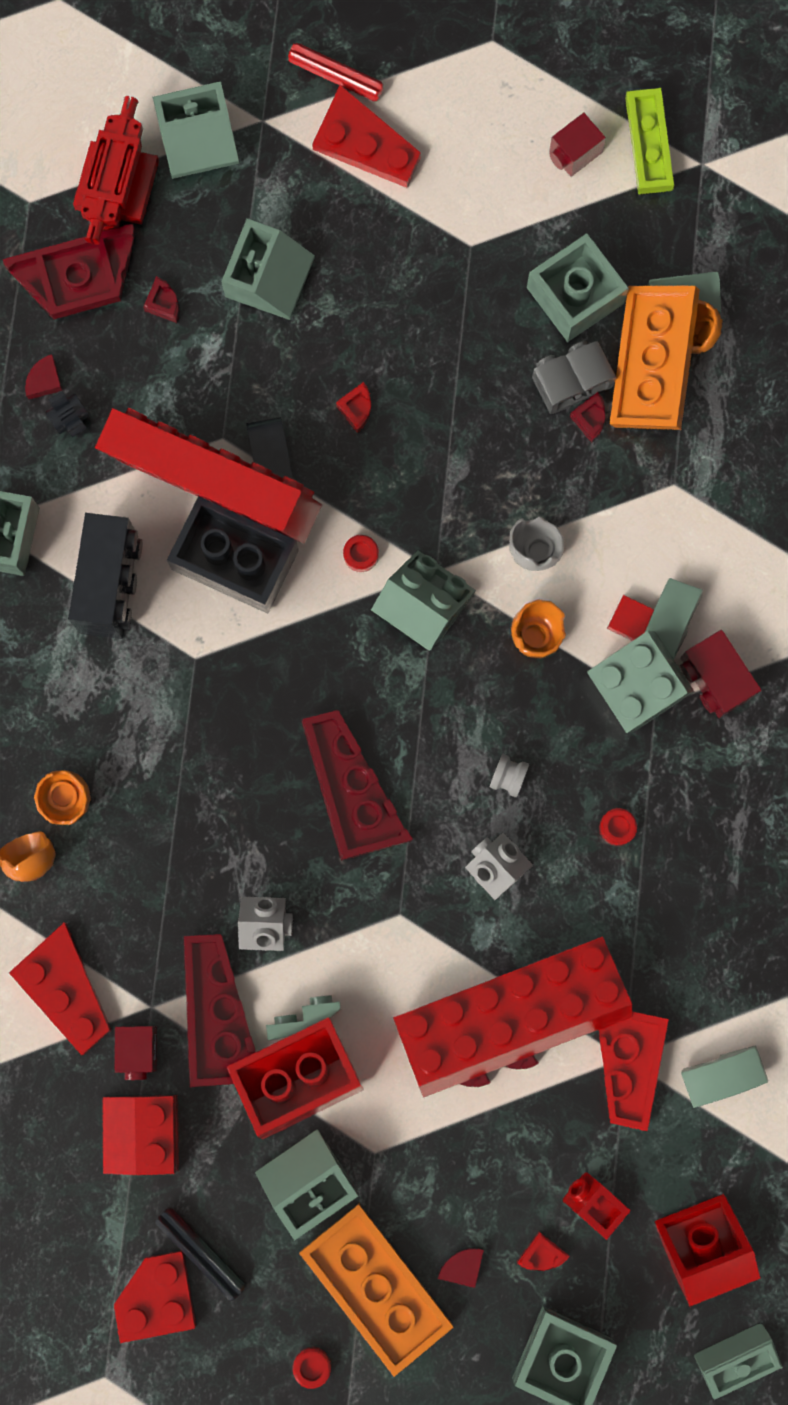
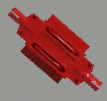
[73,96,159,245]

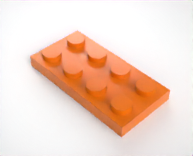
[610,286,700,430]
[299,1203,454,1377]

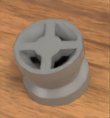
[489,754,529,798]

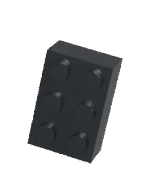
[167,496,299,614]
[68,512,143,639]

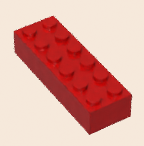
[95,408,322,544]
[393,937,632,1098]

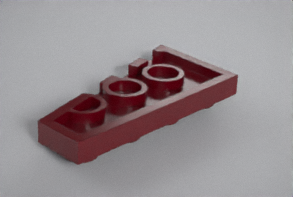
[302,710,413,861]
[183,934,256,1087]

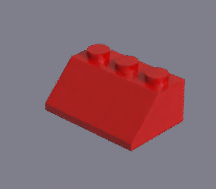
[227,1017,364,1139]

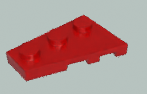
[312,85,421,188]
[9,922,112,1055]
[599,1012,669,1131]

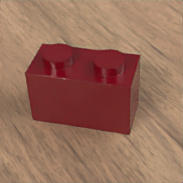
[680,629,761,718]

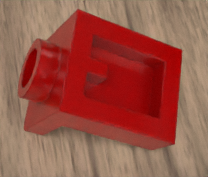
[563,1172,631,1240]

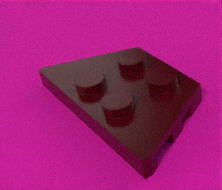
[2,224,135,319]

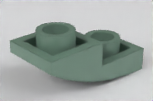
[645,578,703,659]
[266,995,341,1040]
[681,1045,769,1108]

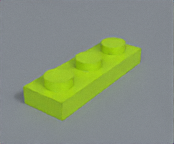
[625,88,674,194]

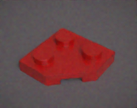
[114,1250,196,1343]

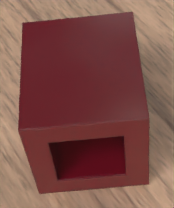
[549,112,606,177]
[115,1026,157,1080]

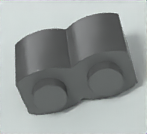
[532,341,616,414]

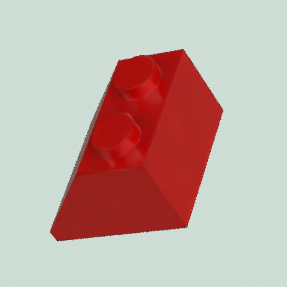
[103,1095,179,1175]
[654,1194,760,1306]

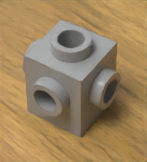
[465,833,533,900]
[238,897,293,951]

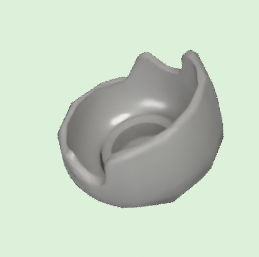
[509,517,564,571]

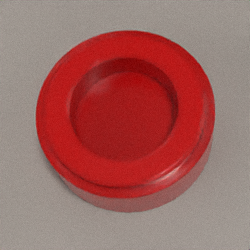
[343,535,379,572]
[599,808,637,846]
[293,1347,331,1389]

